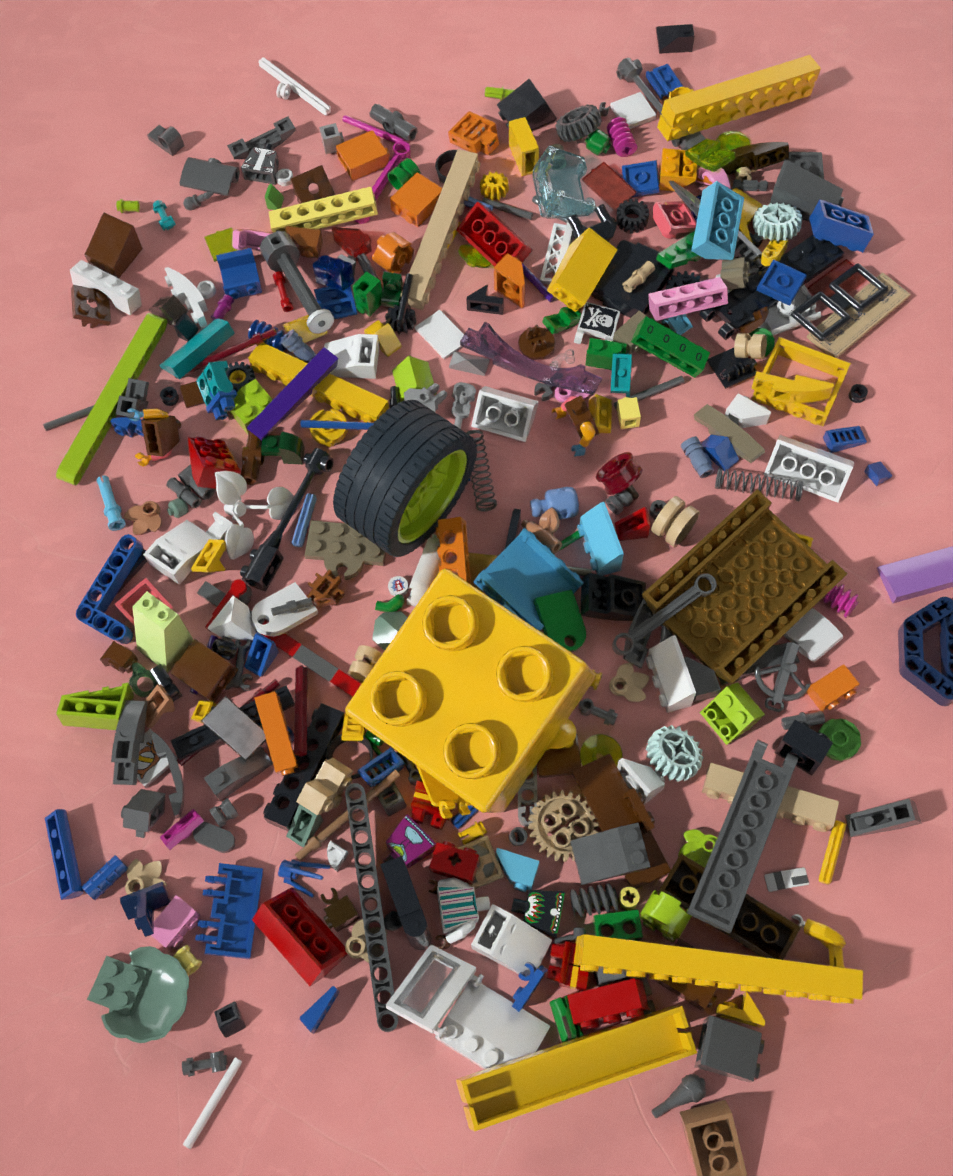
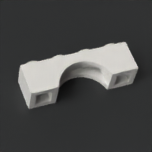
[70,260,142,315]

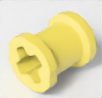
[618,887,640,911]
[173,945,202,976]

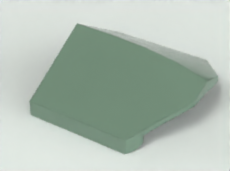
[372,611,408,651]

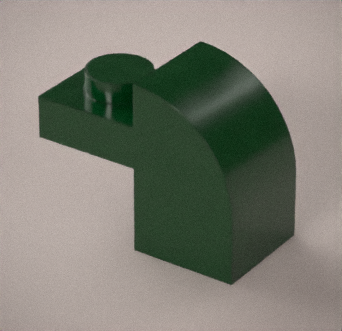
[261,432,305,465]

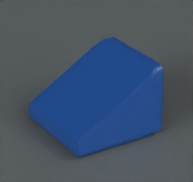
[864,461,892,486]

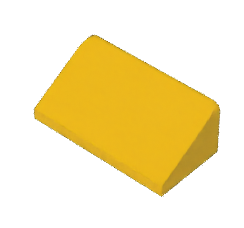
[588,394,612,433]

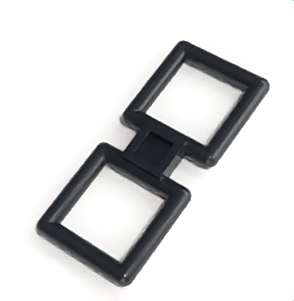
[791,263,889,341]

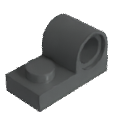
[147,125,184,156]

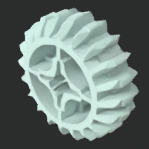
[753,202,802,241]
[645,725,704,782]

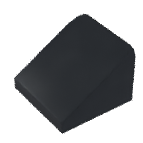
[174,313,199,342]
[214,1001,246,1038]

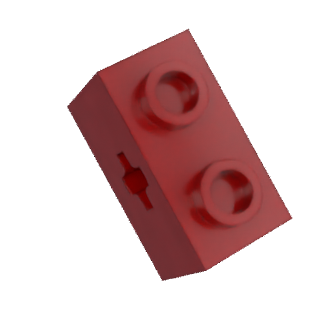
[429,841,480,885]

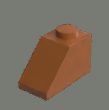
[285,226,323,258]

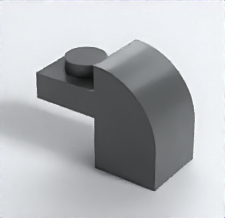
[116,378,149,417]

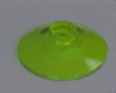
[715,131,750,156]
[458,244,491,268]
[580,734,623,766]

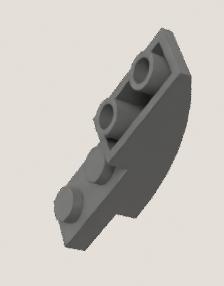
[111,700,147,785]

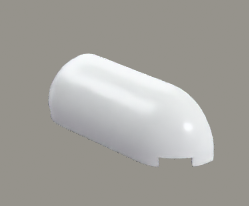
[407,534,441,606]

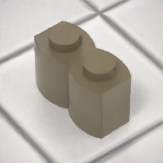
[720,257,750,290]

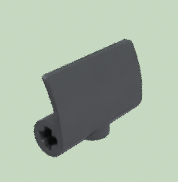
[179,157,240,196]

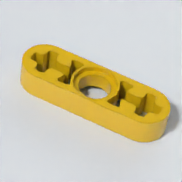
[761,238,788,266]

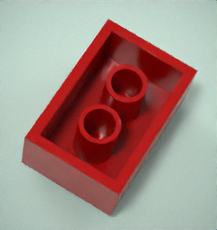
[567,978,650,1029]

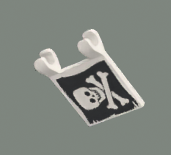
[574,302,620,344]

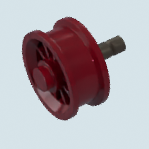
[596,452,643,500]

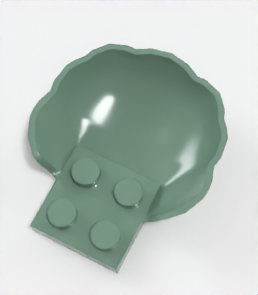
[87,946,189,1043]

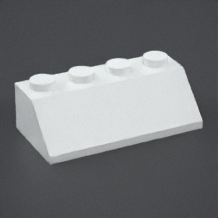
[764,435,854,503]

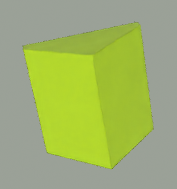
[392,356,437,402]

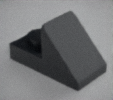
[466,285,504,315]

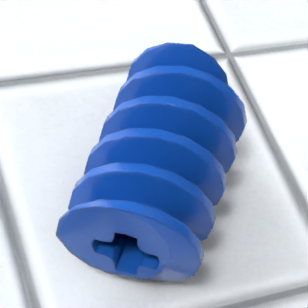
[248,319,287,352]

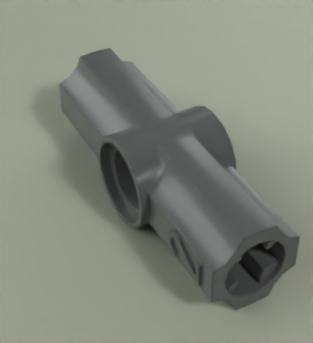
[369,104,418,141]

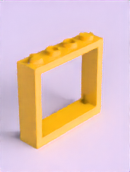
[752,337,851,426]

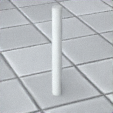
[183,1057,242,1149]

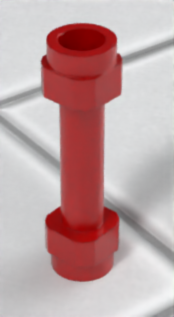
[273,271,293,312]

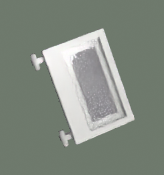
[386,944,484,1040]

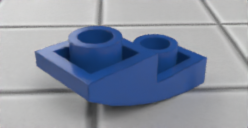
[110,417,144,437]

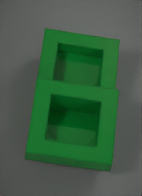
[542,307,582,335]

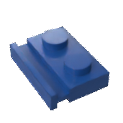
[646,64,683,99]

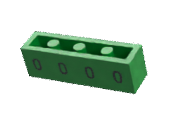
[631,316,710,378]

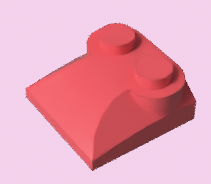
[653,201,697,239]
[114,578,173,627]

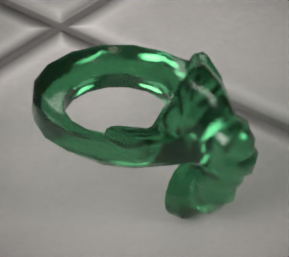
[129,663,158,698]

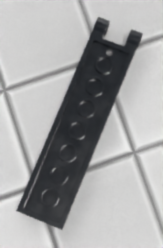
[699,235,845,340]

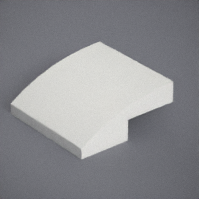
[783,608,843,663]

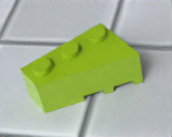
[56,682,134,730]

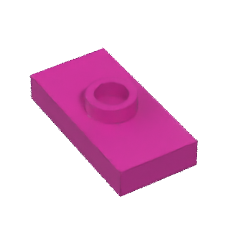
[160,809,204,850]

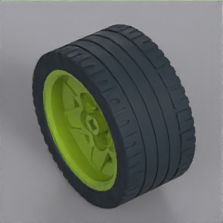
[333,400,477,557]

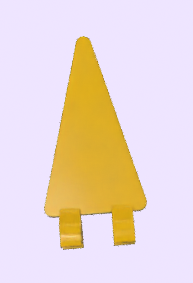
[416,765,471,819]

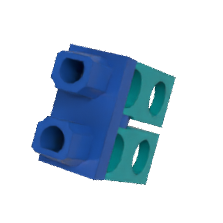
[196,361,237,420]

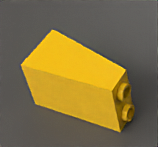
[547,227,617,312]

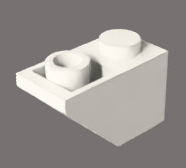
[725,393,771,428]

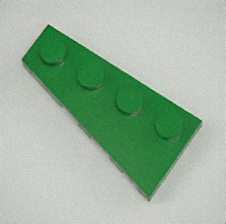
[656,231,701,269]

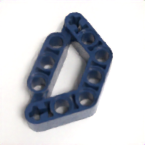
[898,597,953,706]

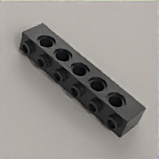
[263,703,345,831]

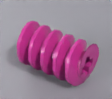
[607,117,638,157]
[824,584,859,618]

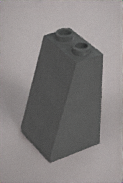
[770,160,844,222]

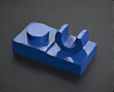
[512,962,548,1012]

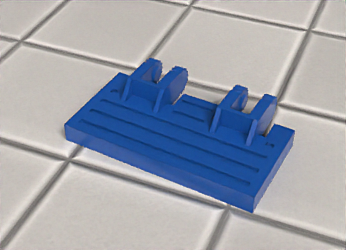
[195,863,263,959]

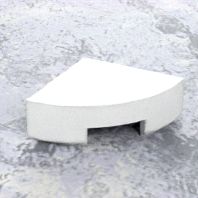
[327,840,349,872]

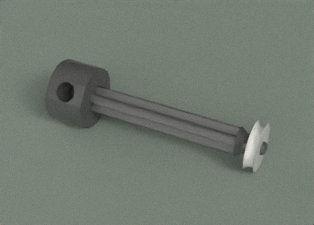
[260,231,334,334]

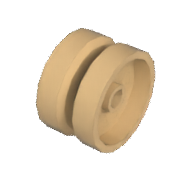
[651,496,700,548]

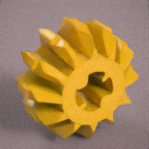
[480,170,509,201]

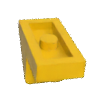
[364,320,402,357]
[191,539,226,572]
[715,992,765,1028]

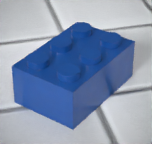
[809,199,874,252]

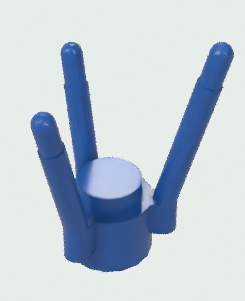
[278,859,330,898]

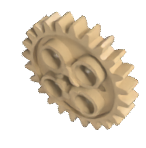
[528,790,599,862]

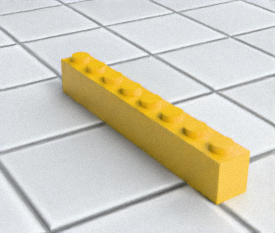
[248,343,389,423]

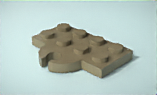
[304,520,386,580]

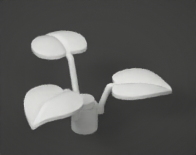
[215,471,294,560]

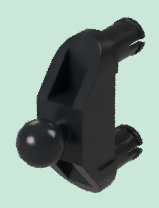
[567,204,617,242]

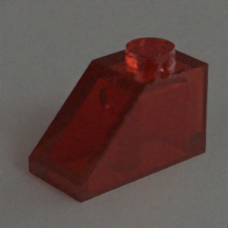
[332,227,372,261]

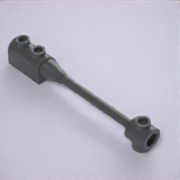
[616,58,710,161]

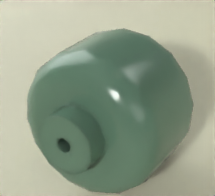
[167,498,189,518]

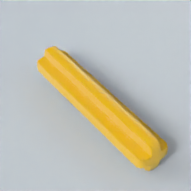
[818,820,846,885]

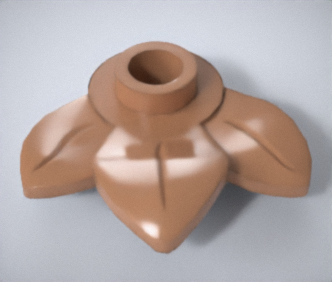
[124,501,162,535]

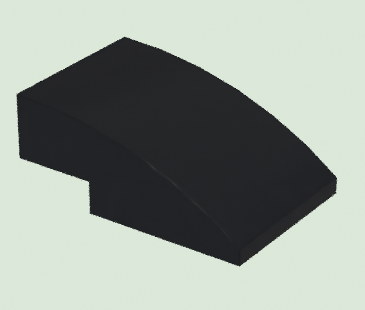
[581,573,646,621]

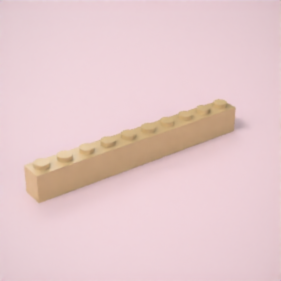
[401,149,481,310]

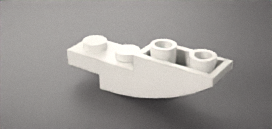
[164,267,208,329]

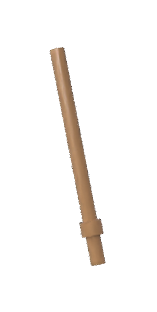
[295,769,401,861]

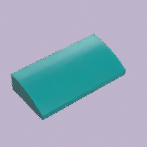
[159,319,235,379]

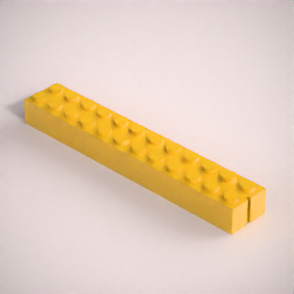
[574,934,863,1004]

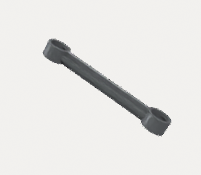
[612,574,716,656]

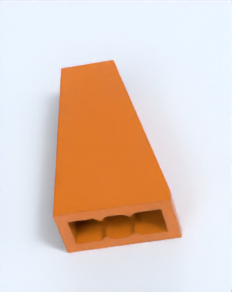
[254,691,298,776]

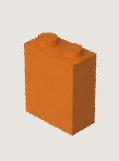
[336,130,390,181]
[390,172,442,227]

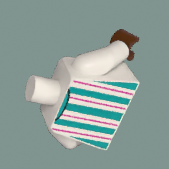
[428,877,490,949]

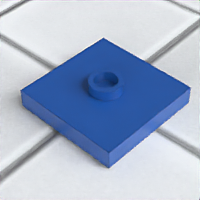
[622,160,660,197]
[756,259,807,306]

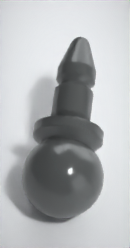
[183,191,214,211]

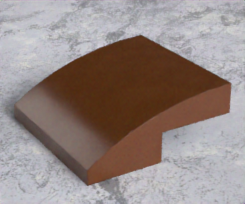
[538,734,581,778]

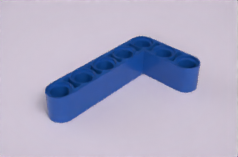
[76,534,143,644]

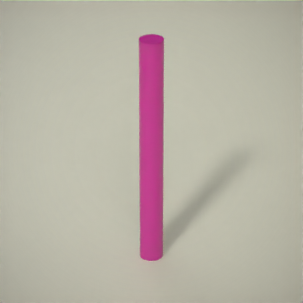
[343,115,404,143]

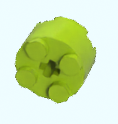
[640,890,692,942]

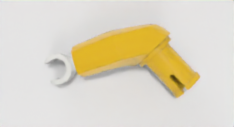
[792,914,846,968]

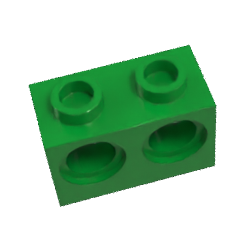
[593,910,643,941]

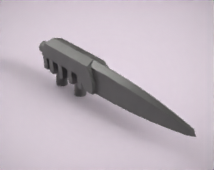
[669,181,764,269]

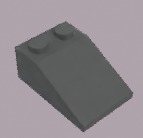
[570,823,650,885]

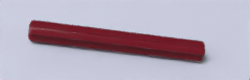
[294,665,308,757]

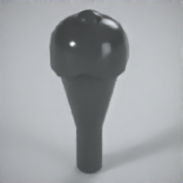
[651,1074,706,1118]

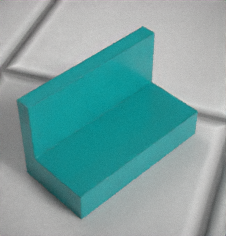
[611,354,632,397]

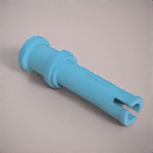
[96,475,126,531]

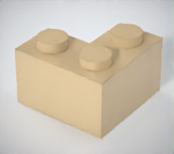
[296,758,354,816]

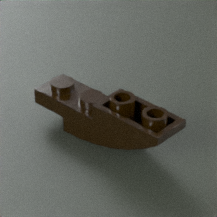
[717,142,789,175]

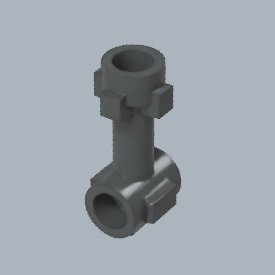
[578,698,618,726]
[182,1051,228,1077]

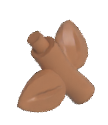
[521,507,562,554]

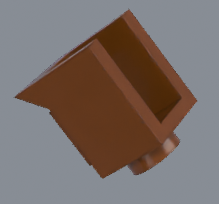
[100,641,139,673]

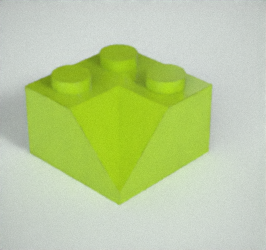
[229,379,273,435]

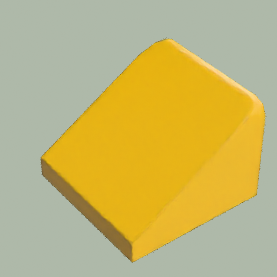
[191,700,217,724]

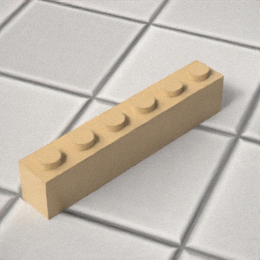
[702,763,839,832]

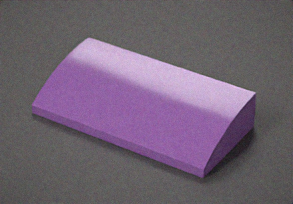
[877,546,953,604]

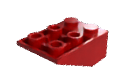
[188,436,241,489]

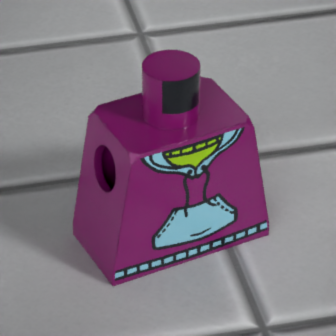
[383,814,436,868]

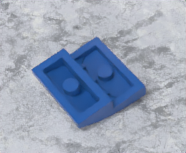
[314,282,357,320]

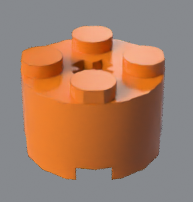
[372,232,414,274]

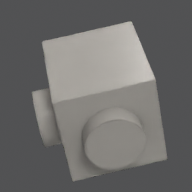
[319,123,344,154]

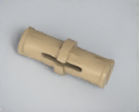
[622,261,655,293]

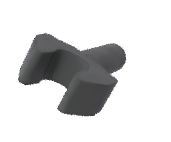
[534,371,564,401]

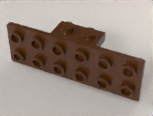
[572,754,671,889]

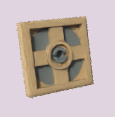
[451,836,504,890]

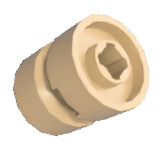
[734,333,767,359]
[348,645,382,682]

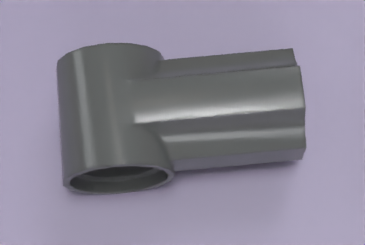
[178,464,216,500]

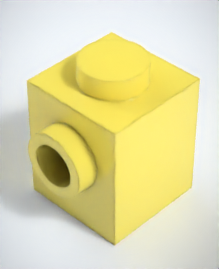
[617,397,641,429]

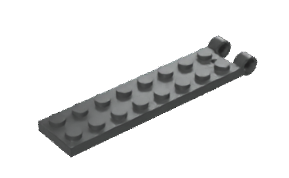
[687,739,799,933]

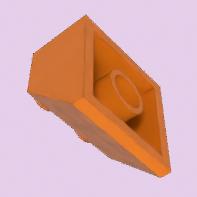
[494,254,525,308]

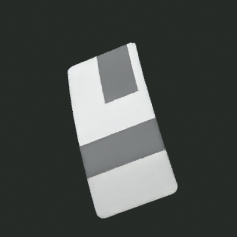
[764,867,809,892]

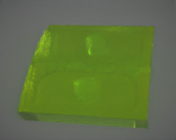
[685,138,735,172]

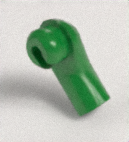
[375,594,405,612]

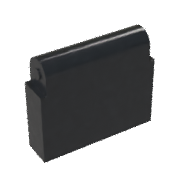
[591,240,675,318]
[380,856,432,950]

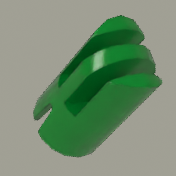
[549,995,584,1043]

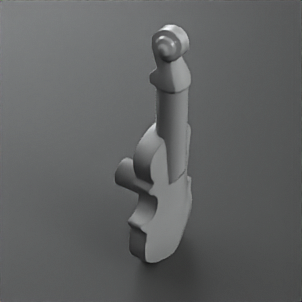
[451,382,476,429]

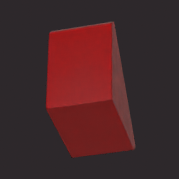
[615,507,651,541]

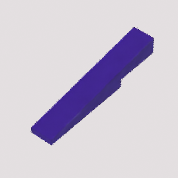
[247,347,338,440]

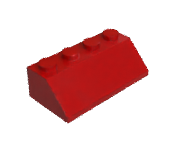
[456,201,533,267]
[252,887,348,986]

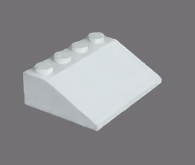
[435,981,550,1069]

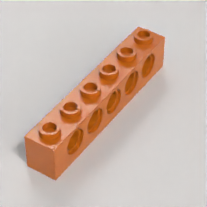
[436,516,471,584]

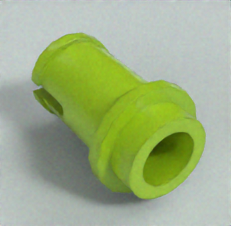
[116,199,140,213]

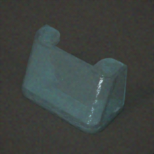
[532,145,596,219]

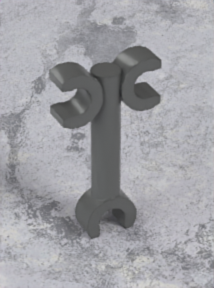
[225,640,253,691]

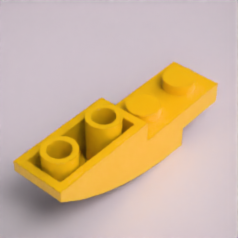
[751,371,834,403]

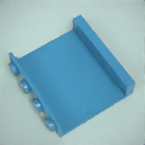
[474,528,584,631]

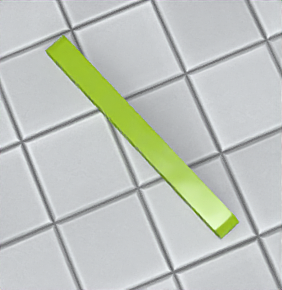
[56,313,167,486]

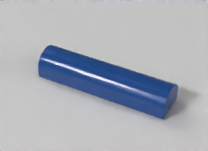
[45,809,83,900]

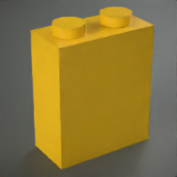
[509,117,539,176]

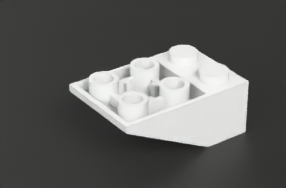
[324,334,380,379]
[143,520,216,585]
[471,904,552,975]

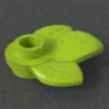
[678,829,717,868]

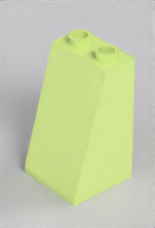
[133,591,194,673]

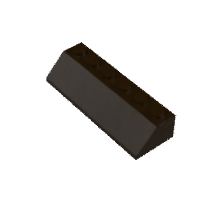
[658,854,801,960]

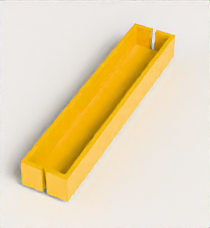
[657,55,821,141]
[456,1005,697,1131]

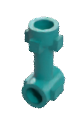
[153,200,176,231]

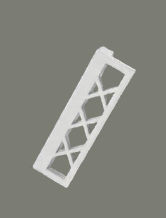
[540,217,574,285]

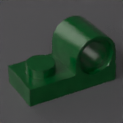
[381,271,404,308]

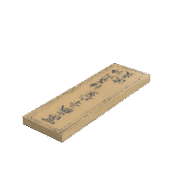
[807,272,910,358]

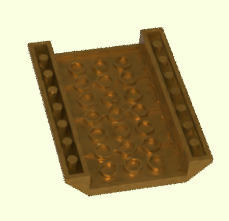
[642,489,848,684]

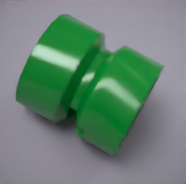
[388,158,421,190]

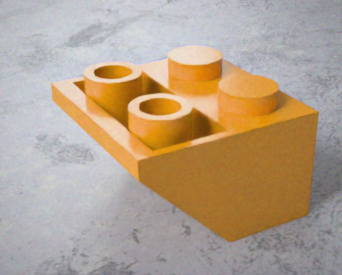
[659,148,698,191]

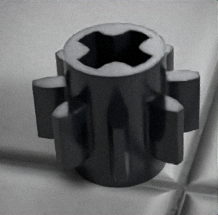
[211,636,237,660]

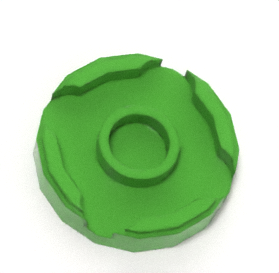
[818,719,861,761]

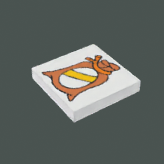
[137,729,178,788]

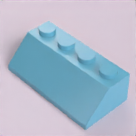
[691,181,744,260]

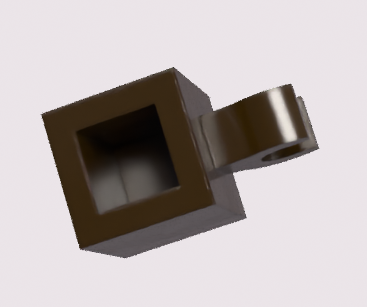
[321,888,360,932]

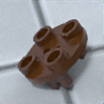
[518,325,555,361]

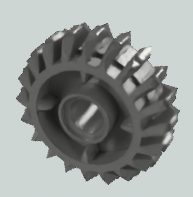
[555,104,602,142]

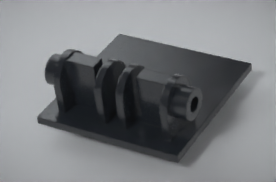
[707,348,757,389]

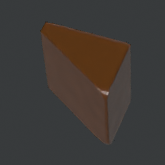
[180,381,204,408]

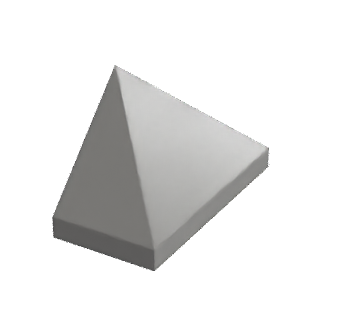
[449,351,490,376]

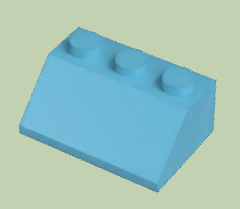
[577,502,624,576]

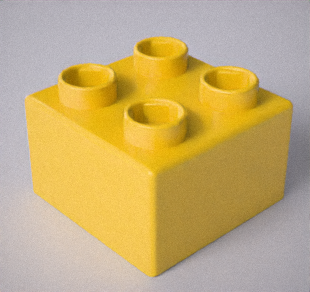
[345,569,595,813]

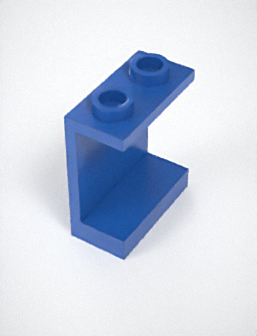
[216,248,262,299]

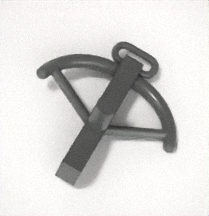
[754,642,810,712]

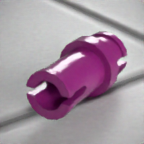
[211,294,234,320]

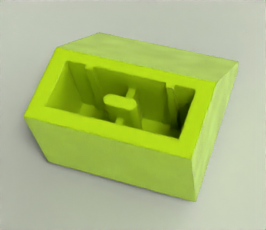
[700,682,765,745]

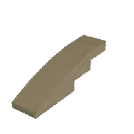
[694,404,765,463]

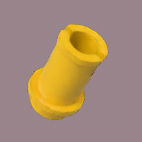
[458,821,487,845]

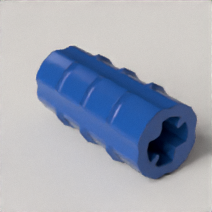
[82,855,128,900]

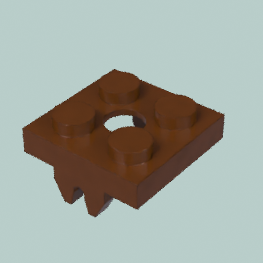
[290,165,335,204]
[71,284,111,329]

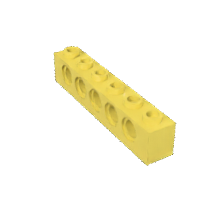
[269,187,378,232]

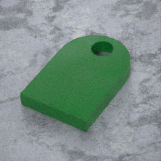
[533,589,586,653]

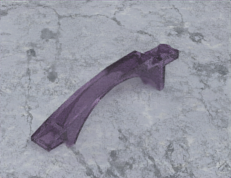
[460,322,602,395]

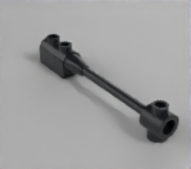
[240,448,334,591]

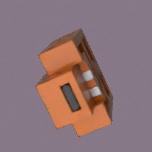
[448,111,499,155]

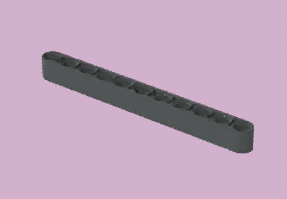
[345,783,398,1032]

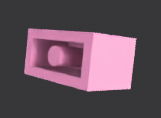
[151,895,201,951]

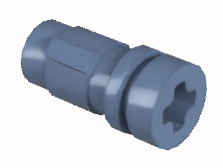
[281,330,317,363]
[681,436,714,478]

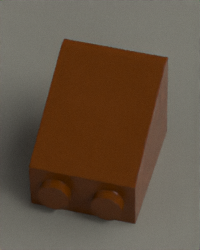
[84,212,143,279]

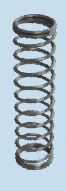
[466,430,497,512]
[715,468,804,502]

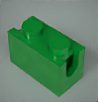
[352,271,382,317]
[585,338,627,370]

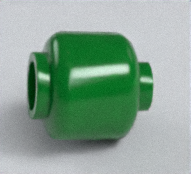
[585,129,611,156]

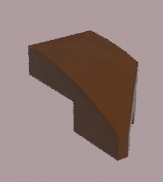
[739,306,769,334]

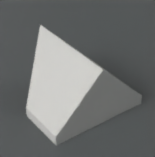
[208,596,256,640]

